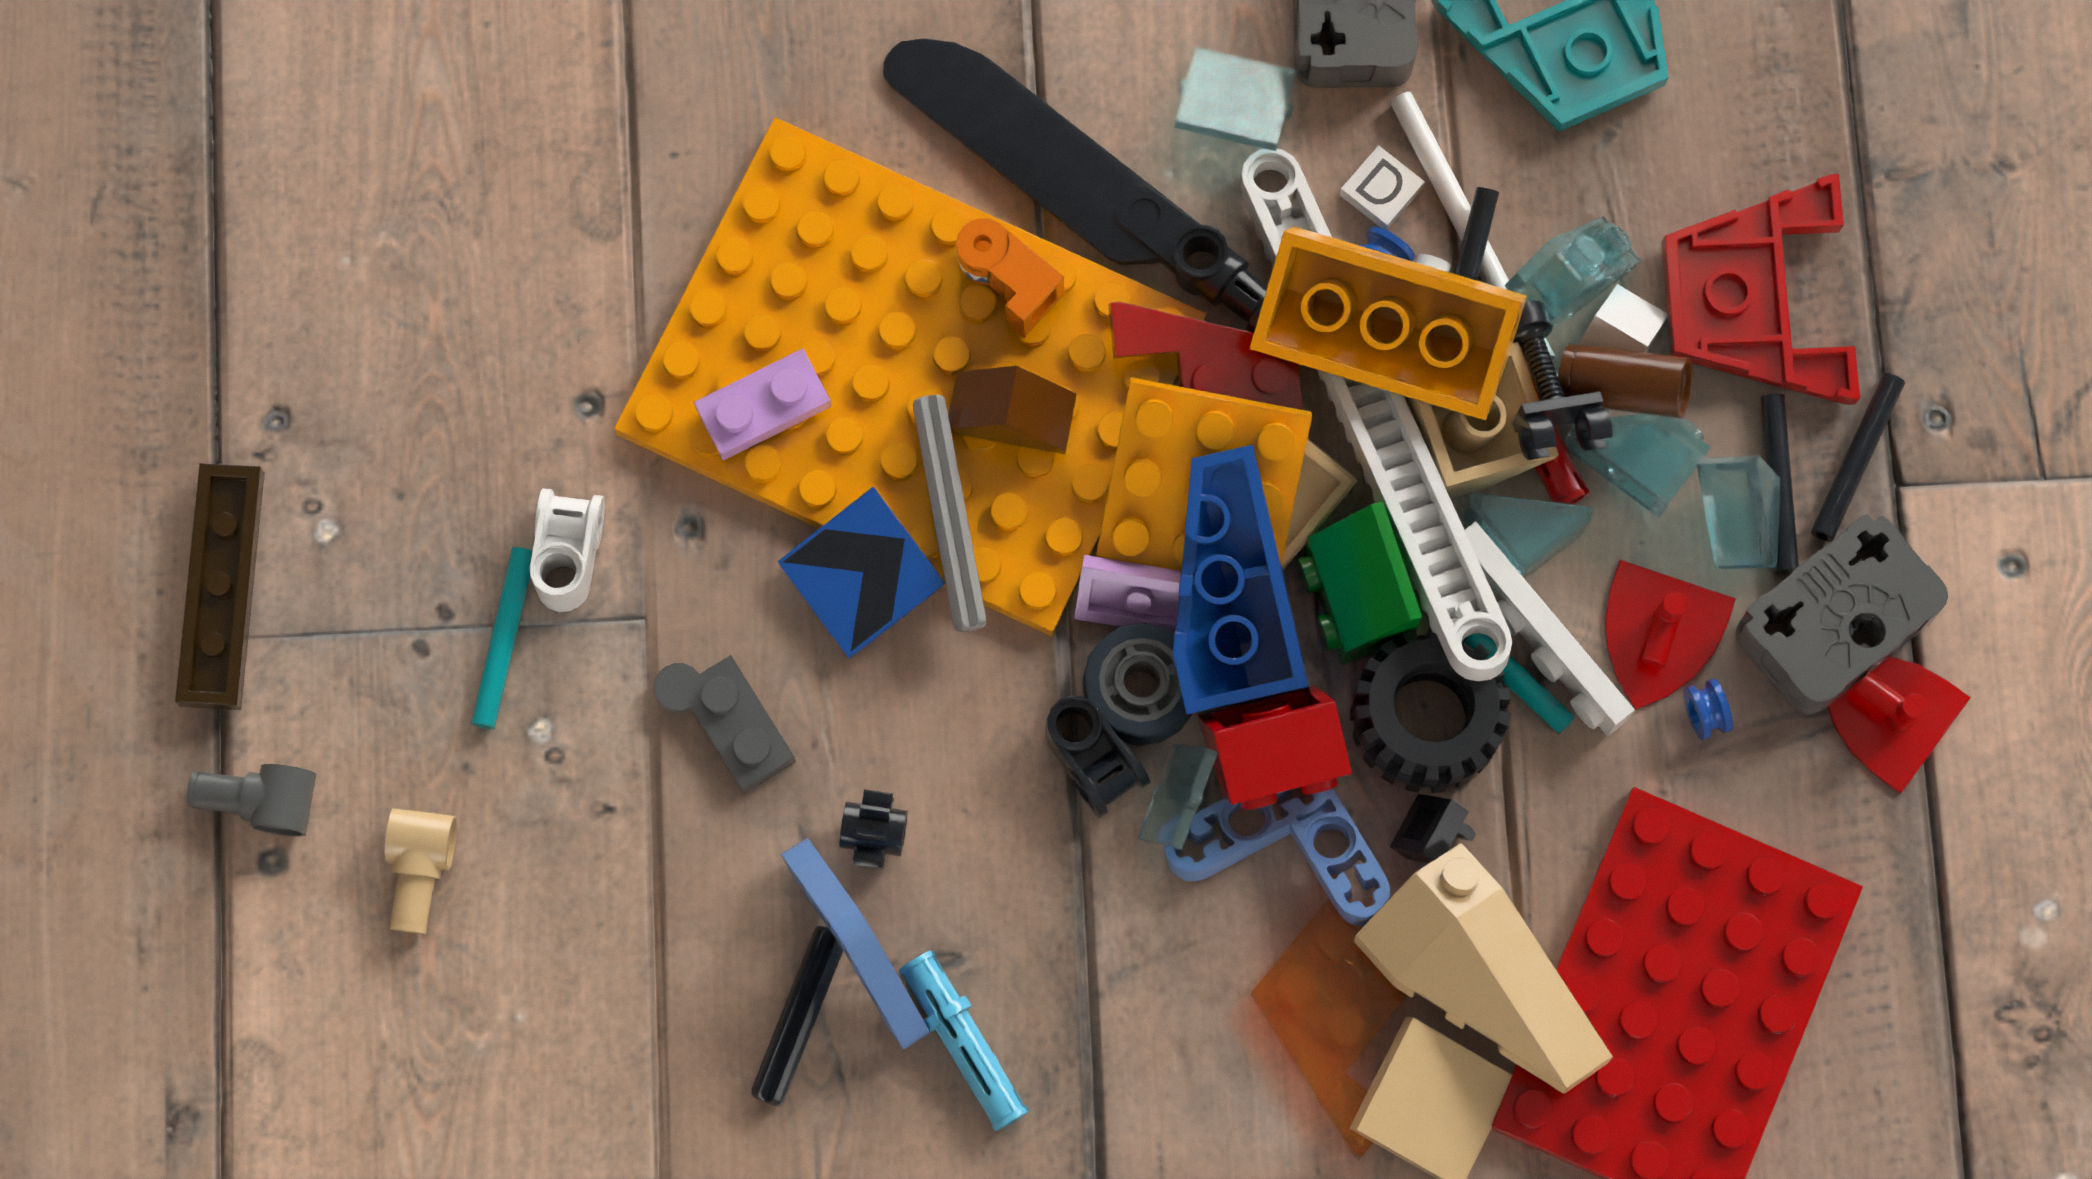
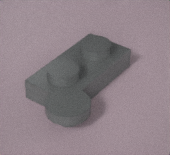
[654,655,796,794]

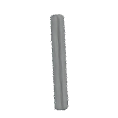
[913,395,986,632]

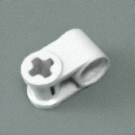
[530,488,605,612]

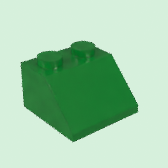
[1297,501,1422,665]

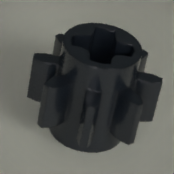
[839,789,908,869]

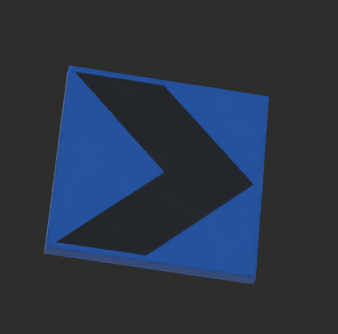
[777,487,946,659]

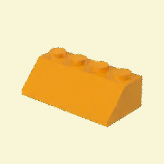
[1250,226,1527,420]

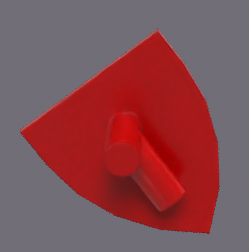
[1605,560,1736,710]
[1827,656,1971,794]

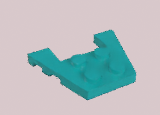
[1431,0,1669,132]

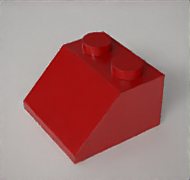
[1197,685,1352,810]

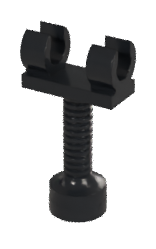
[1512,301,1613,460]

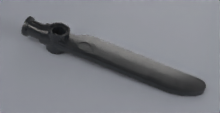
[883,38,1268,333]

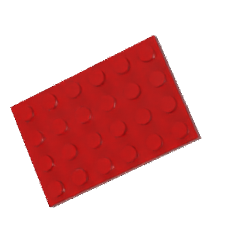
[1491,787,1863,1179]

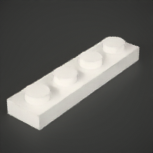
[1465,522,1635,737]

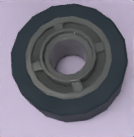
[1082,623,1192,746]

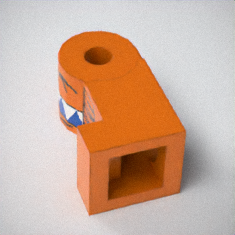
[956,218,1065,337]

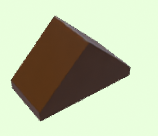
[948,366,1077,454]

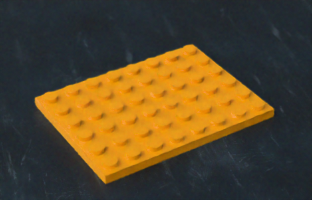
[614,117,1207,637]

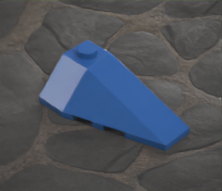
[1173,444,1310,715]

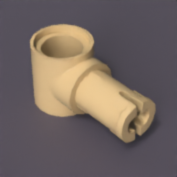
[384,808,457,935]

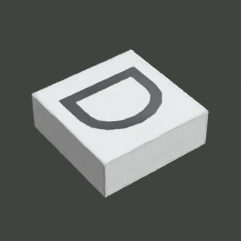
[1340,145,1425,230]

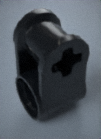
[1045,696,1151,818]

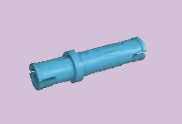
[898,950,1030,1132]

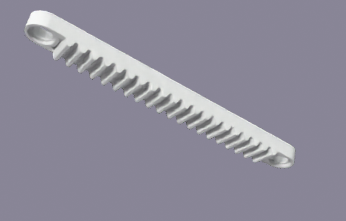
[1240,148,1512,681]

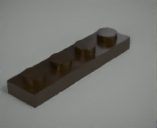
[175,463,265,710]

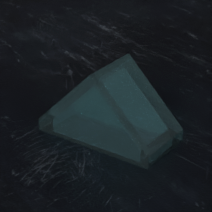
[1696,456,1780,569]
[1463,493,1593,579]

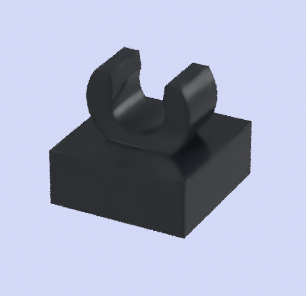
[1390,794,1475,863]

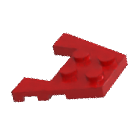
[1661,174,1860,405]
[1108,301,1303,410]

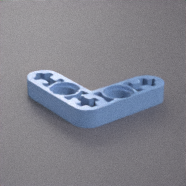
[1164,788,1390,927]
[781,838,930,1050]

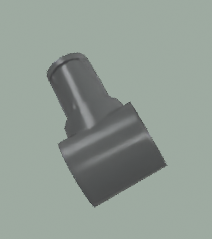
[187,764,316,837]

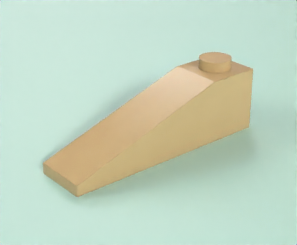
[1353,843,1613,1094]

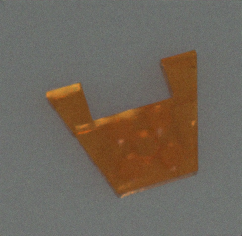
[1251,899,1408,1160]

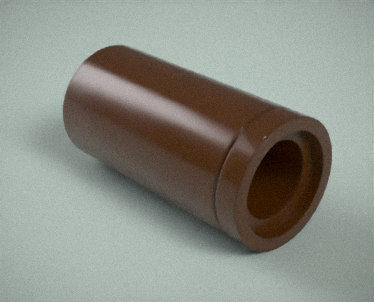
[1558,343,1693,419]

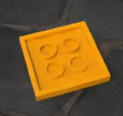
[1096,377,1312,571]

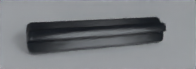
[751,926,843,1106]

